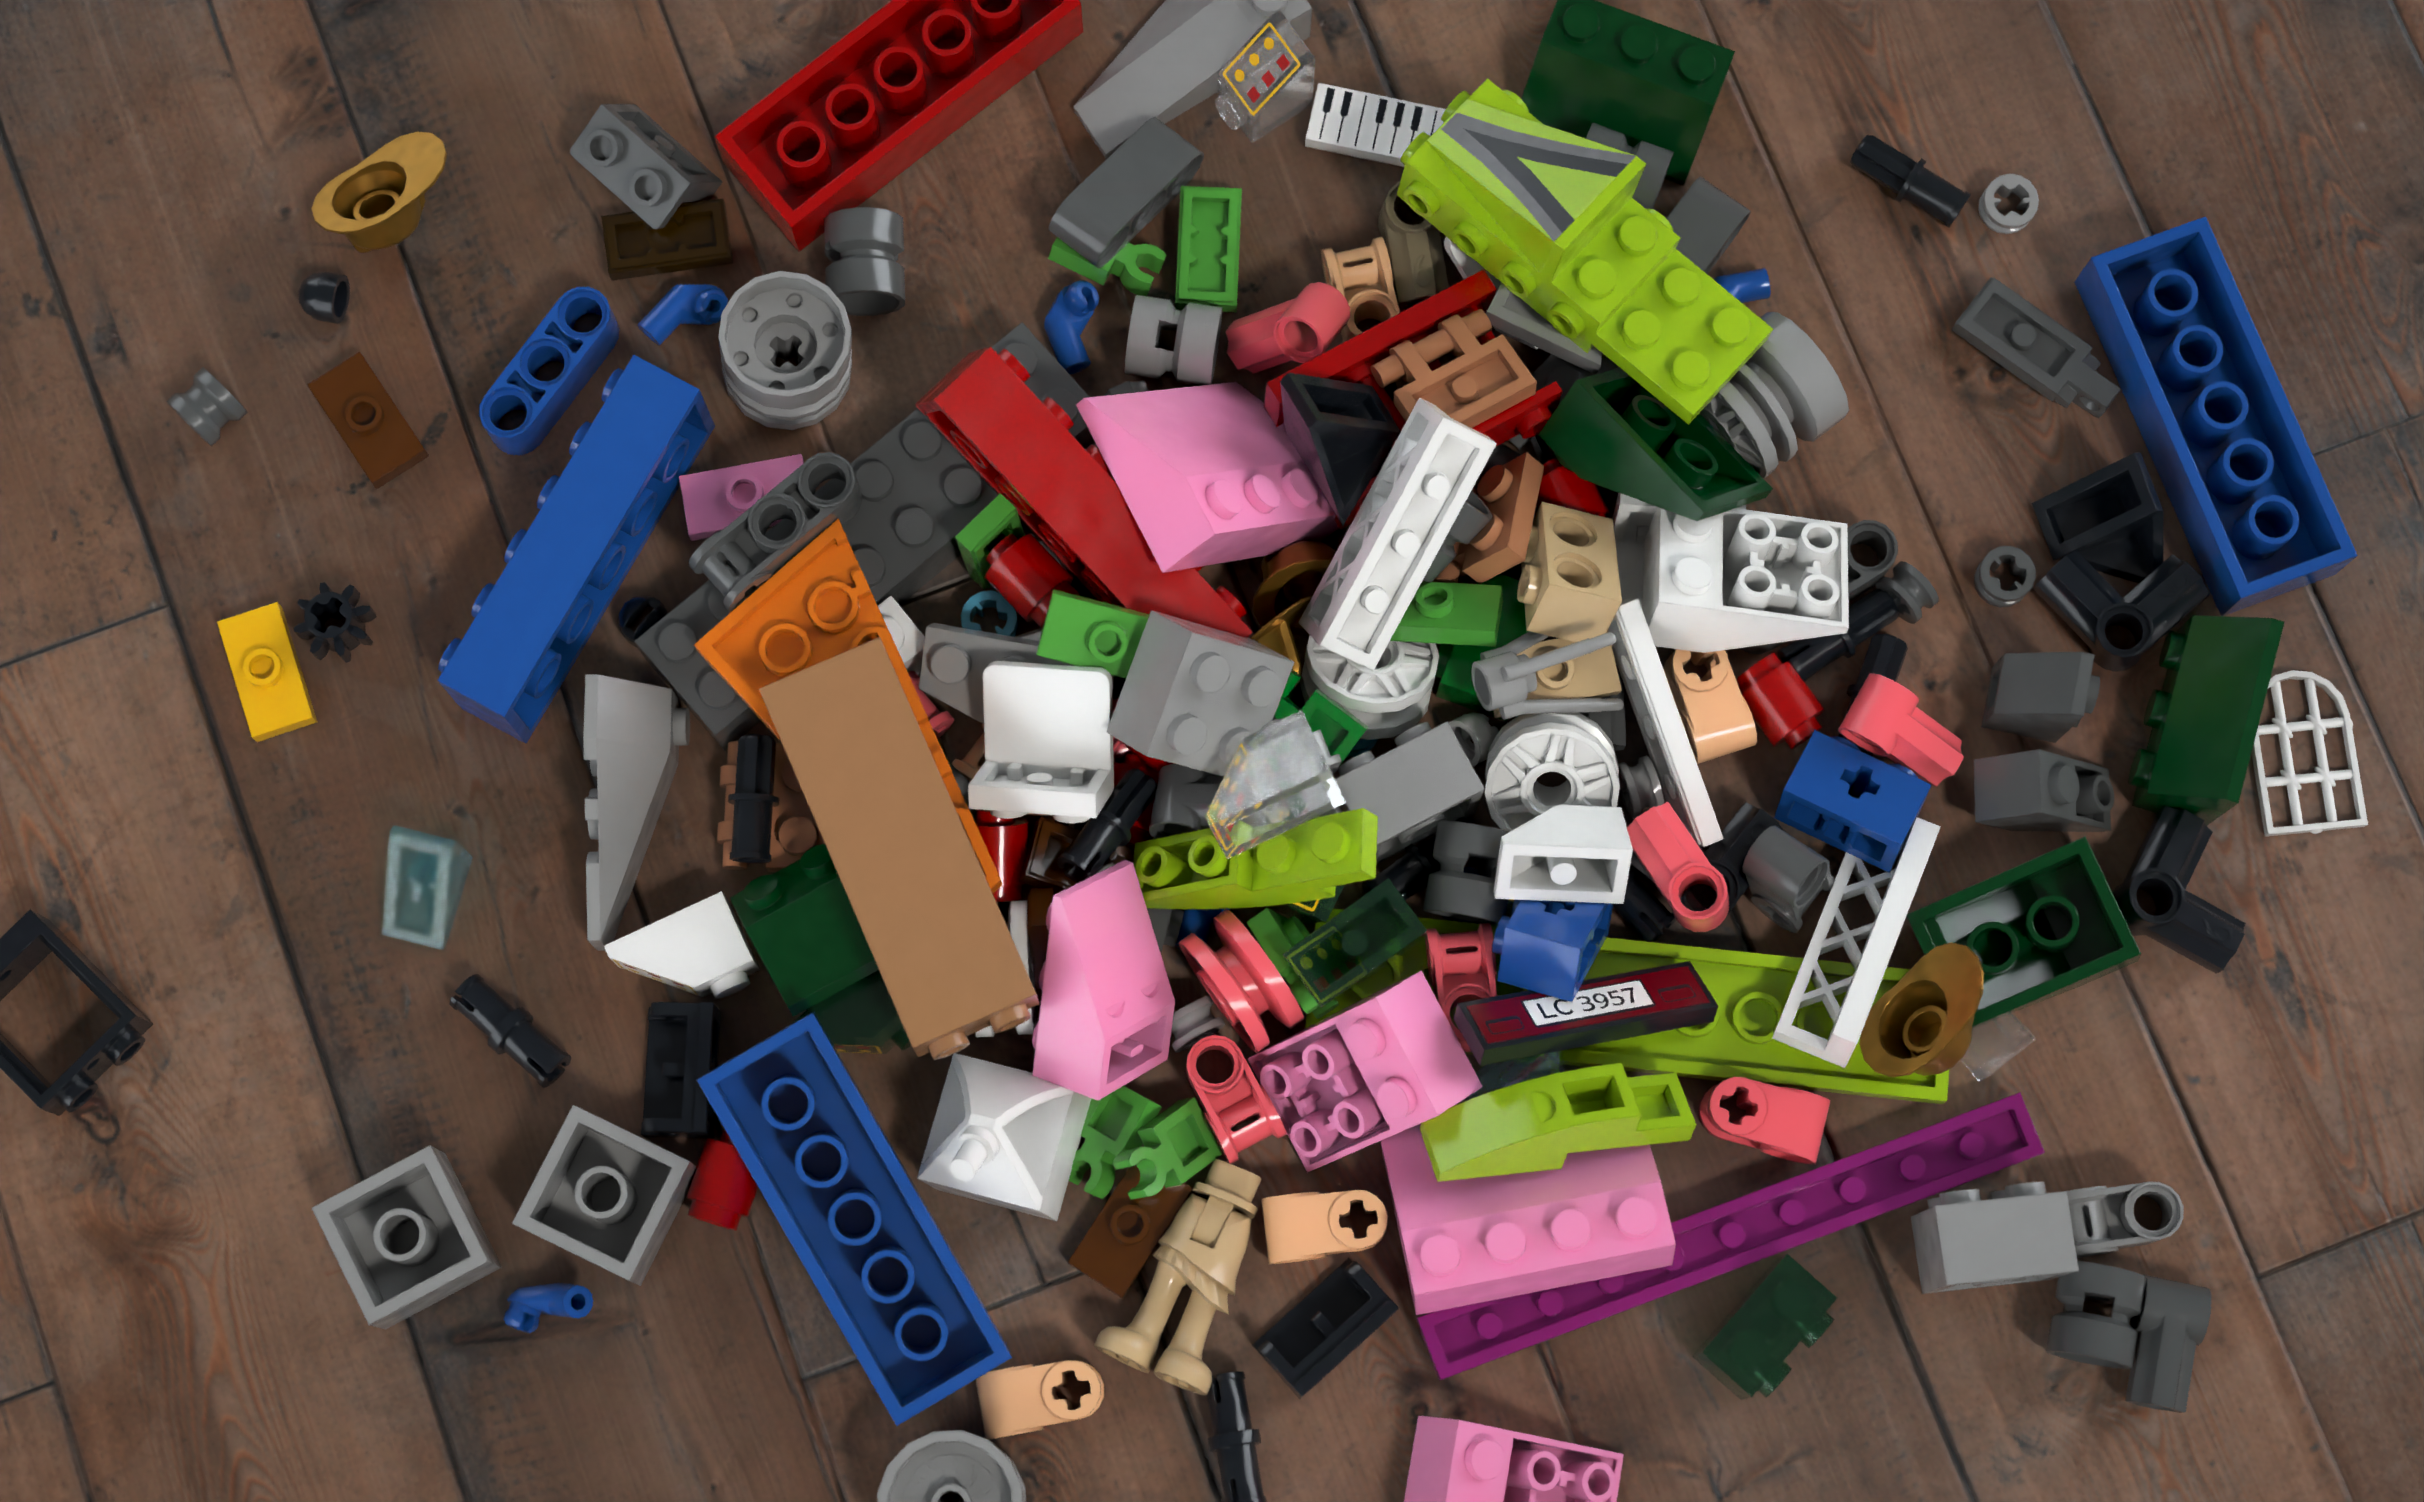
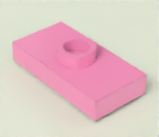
[679,454,804,541]

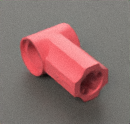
[1225,282,1350,374]
[1838,673,1964,787]
[1627,802,1729,932]

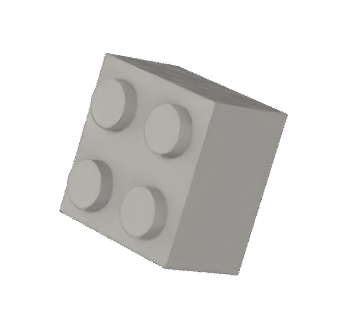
[1107,610,1294,783]
[1332,721,1485,865]
[512,1105,697,1286]
[312,1145,502,1330]
[1911,1182,2079,1294]

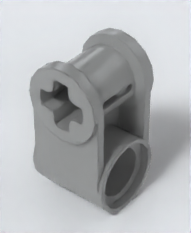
[2067,1182,2183,1258]

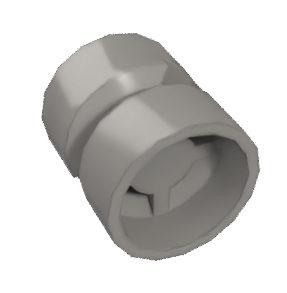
[1125,295,1223,386]

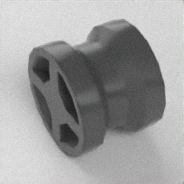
[166,367,248,447]

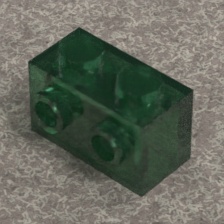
[1692,1254,1837,1400]

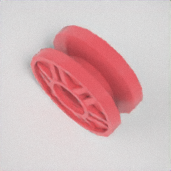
[1179,909,1304,1053]

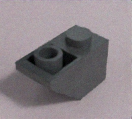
[1981,652,2100,743]
[1974,749,2114,832]

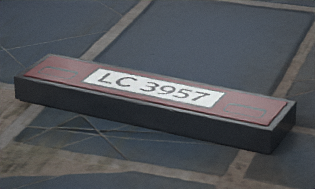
[1454,961,1718,1066]

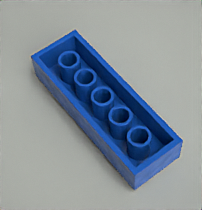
[2075,216,2358,616]
[437,355,715,744]
[697,1011,1012,1426]

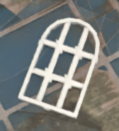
[2251,670,2368,837]

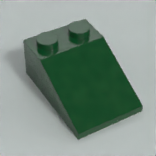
[1538,368,1773,521]
[1906,836,2141,1028]

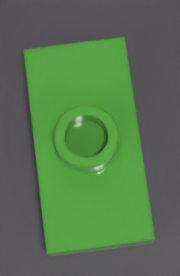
[1175,186,1242,312]
[955,493,1025,590]
[1390,581,1503,647]
[1036,589,1149,679]

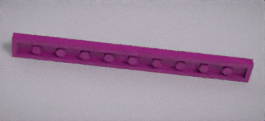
[1416,1093,2045,1381]

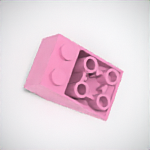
[1032,860,1175,1101]
[1247,971,1483,1173]
[1404,1416,1624,1502]

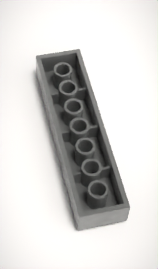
[634,322,1095,751]

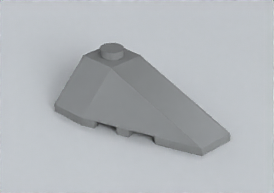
[1073,0,1312,159]
[583,674,690,951]

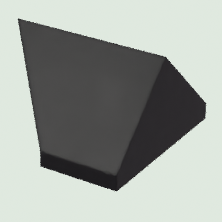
[1280,373,1401,526]
[2032,452,2164,584]

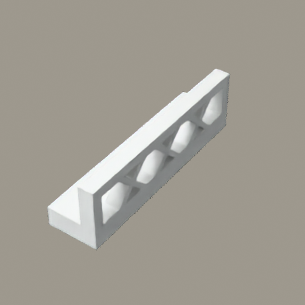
[1299,397,1497,671]
[1772,817,1941,1068]

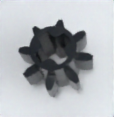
[293,582,377,663]

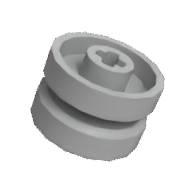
[877,1430,1026,1502]

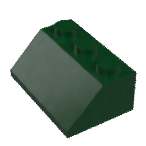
[1521,0,1735,186]
[2128,615,2284,826]
[730,844,879,1017]

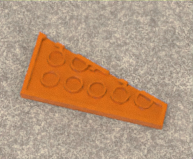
[694,518,1003,894]

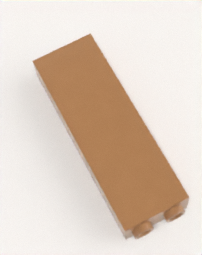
[759,637,1040,1060]

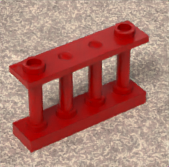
[1264,269,1562,530]

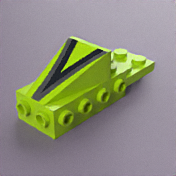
[1396,78,1773,425]

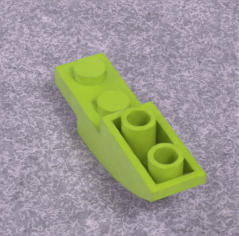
[1134,808,1378,909]
[1420,1063,1696,1182]

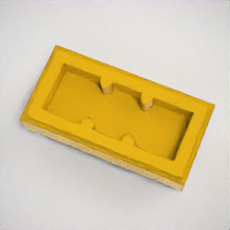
[217,602,317,742]

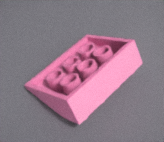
[1076,382,1339,573]
[1380,1123,1676,1315]

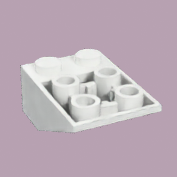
[1642,507,1849,653]

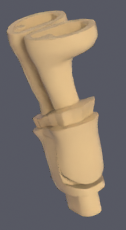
[1094,1159,1261,1396]

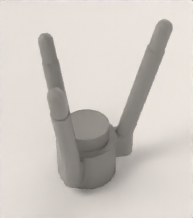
[1471,631,1624,720]

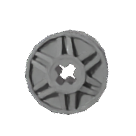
[718,271,852,430]
[1700,312,1849,479]

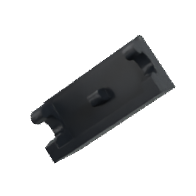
[641,1002,721,1139]
[1252,1258,1399,1399]

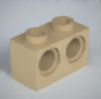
[1517,502,1622,642]

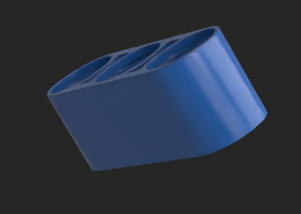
[479,287,619,455]

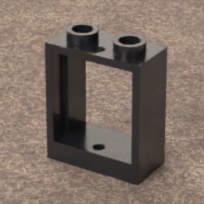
[0,909,153,1116]

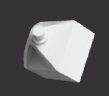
[917,1053,1091,1221]

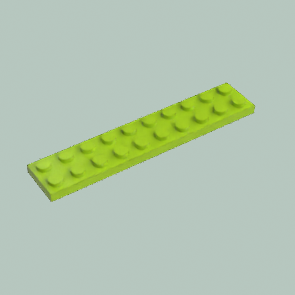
[1305,907,1949,1104]

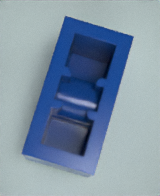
[1774,730,1932,873]
[1492,899,1613,1002]

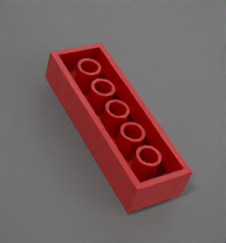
[714,0,1083,252]
[915,346,1253,638]

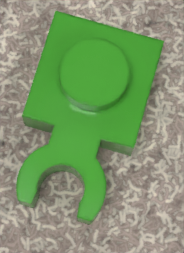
[1048,237,1167,296]
[1246,908,1339,1019]
[1069,1085,1162,1199]
[1113,1097,1223,1199]

